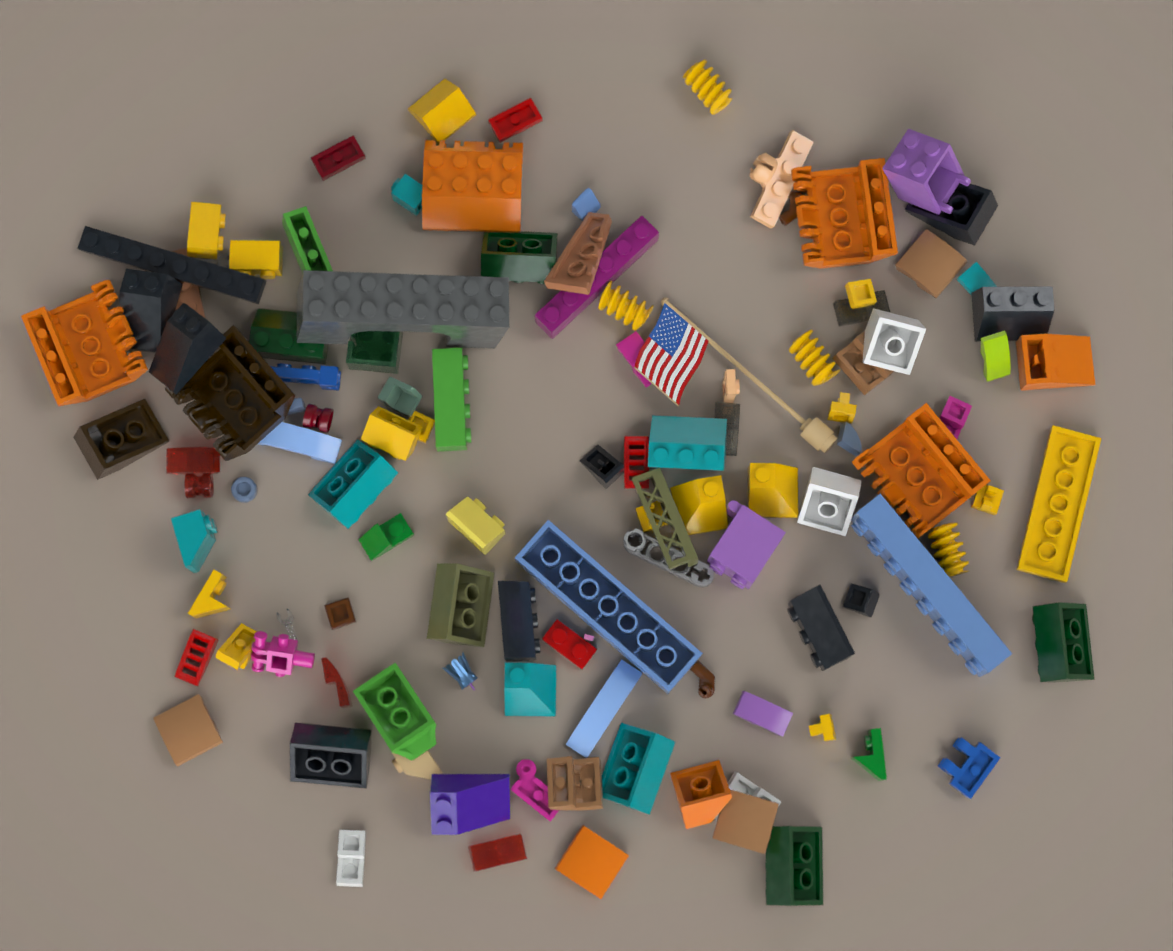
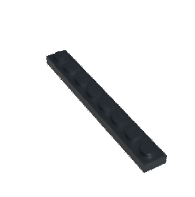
[77,226,267,305]

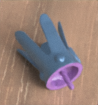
[442,652,478,690]

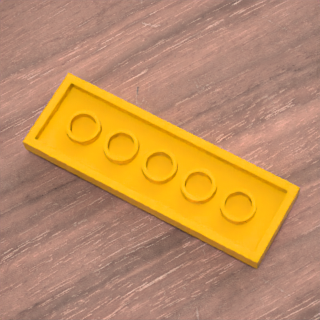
[1016,425,1102,583]

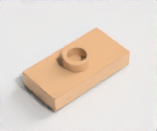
[722,369,740,405]

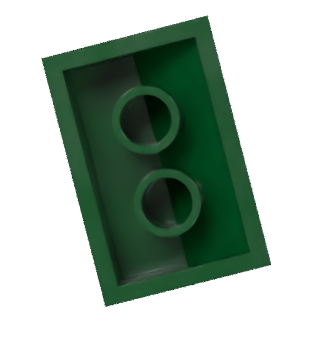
[481,231,558,284]
[249,308,328,364]
[1032,602,1095,683]
[765,826,823,906]

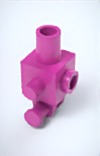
[251,631,315,677]

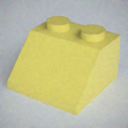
[446,497,506,555]

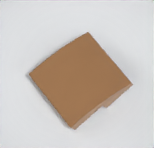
[895,229,967,298]
[832,331,895,396]
[153,694,223,767]
[547,756,603,810]
[712,789,779,854]

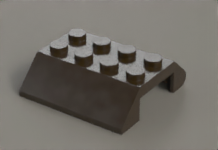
[165,325,296,461]

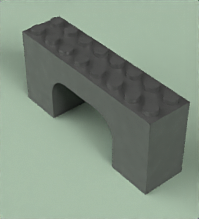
[296,270,509,349]

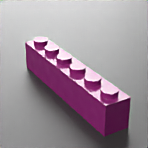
[535,215,659,339]

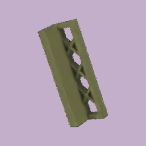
[632,467,698,570]

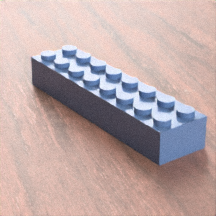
[851,494,1012,677]
[515,520,703,694]

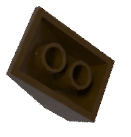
[73,399,169,480]

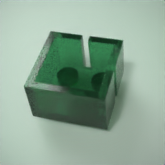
[346,331,403,374]

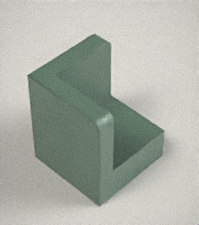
[378,377,423,417]

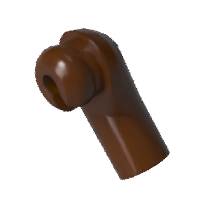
[779,190,803,226]
[690,660,715,699]

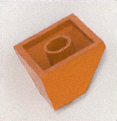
[670,760,732,829]

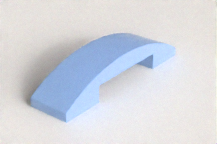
[258,422,342,464]
[566,660,643,758]

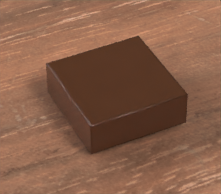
[324,598,357,630]

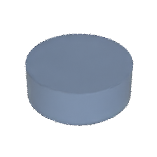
[231,477,257,503]

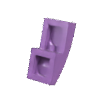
[733,691,793,737]

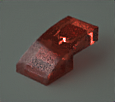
[166,447,220,475]
[321,657,353,708]
[468,834,527,872]

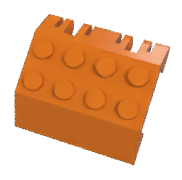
[422,140,523,233]
[791,158,898,269]
[21,280,148,406]
[852,403,991,539]

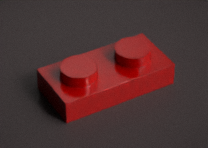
[488,98,543,143]
[542,619,597,670]

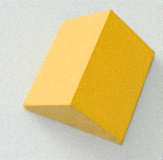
[408,79,476,144]

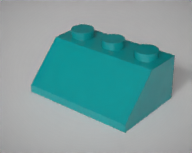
[648,415,727,471]
[308,439,398,529]
[602,723,676,815]

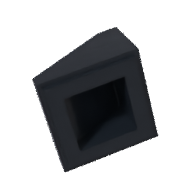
[843,583,880,617]

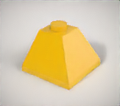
[748,463,798,518]
[670,475,728,535]

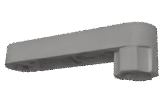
[623,528,714,588]

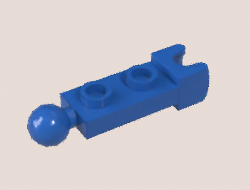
[270,363,341,391]

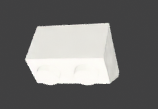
[863,308,926,375]
[797,467,861,536]

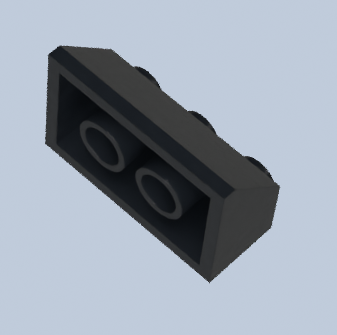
[971,286,1055,342]
[498,581,541,663]
[787,585,855,671]
[290,723,372,789]

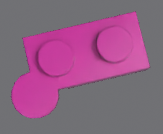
[510,759,559,822]

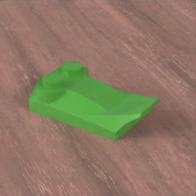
[353,662,436,761]

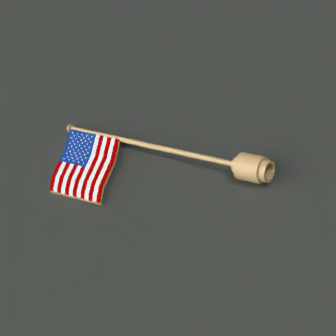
[634,297,838,453]

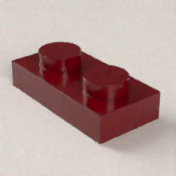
[311,135,366,181]

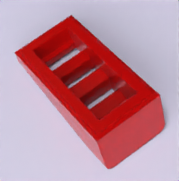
[624,436,649,489]
[174,629,219,687]

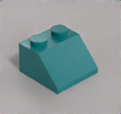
[171,509,218,573]

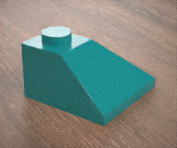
[504,663,557,717]

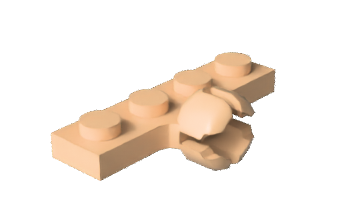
[749,130,814,229]

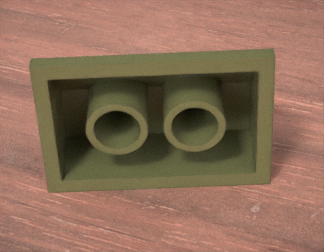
[427,563,494,647]

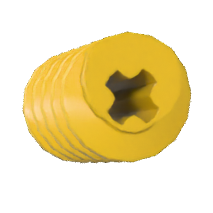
[683,59,732,115]
[598,281,654,331]
[789,329,840,386]
[928,522,969,577]

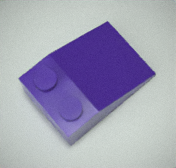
[430,774,510,835]

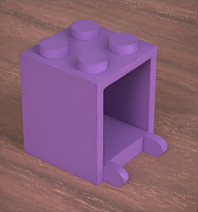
[882,128,971,215]
[707,500,786,590]

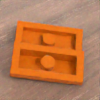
[554,825,629,899]

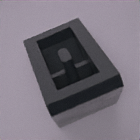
[580,445,625,489]

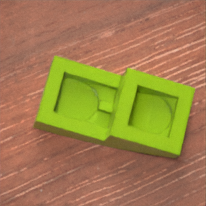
[980,331,1011,382]

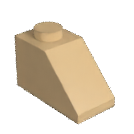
[391,751,443,780]

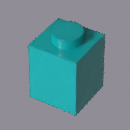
[391,174,422,216]

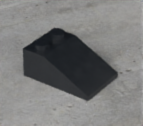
[905,183,998,246]
[119,268,183,353]
[149,303,226,394]

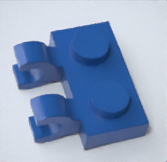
[938,737,1001,799]

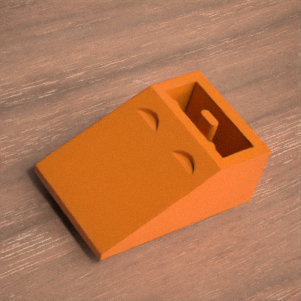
[1015,334,1095,391]

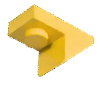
[188,570,230,619]
[215,623,257,670]

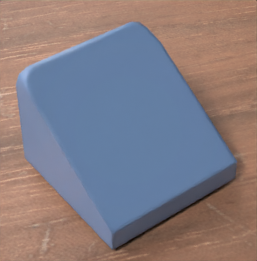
[572,188,601,221]

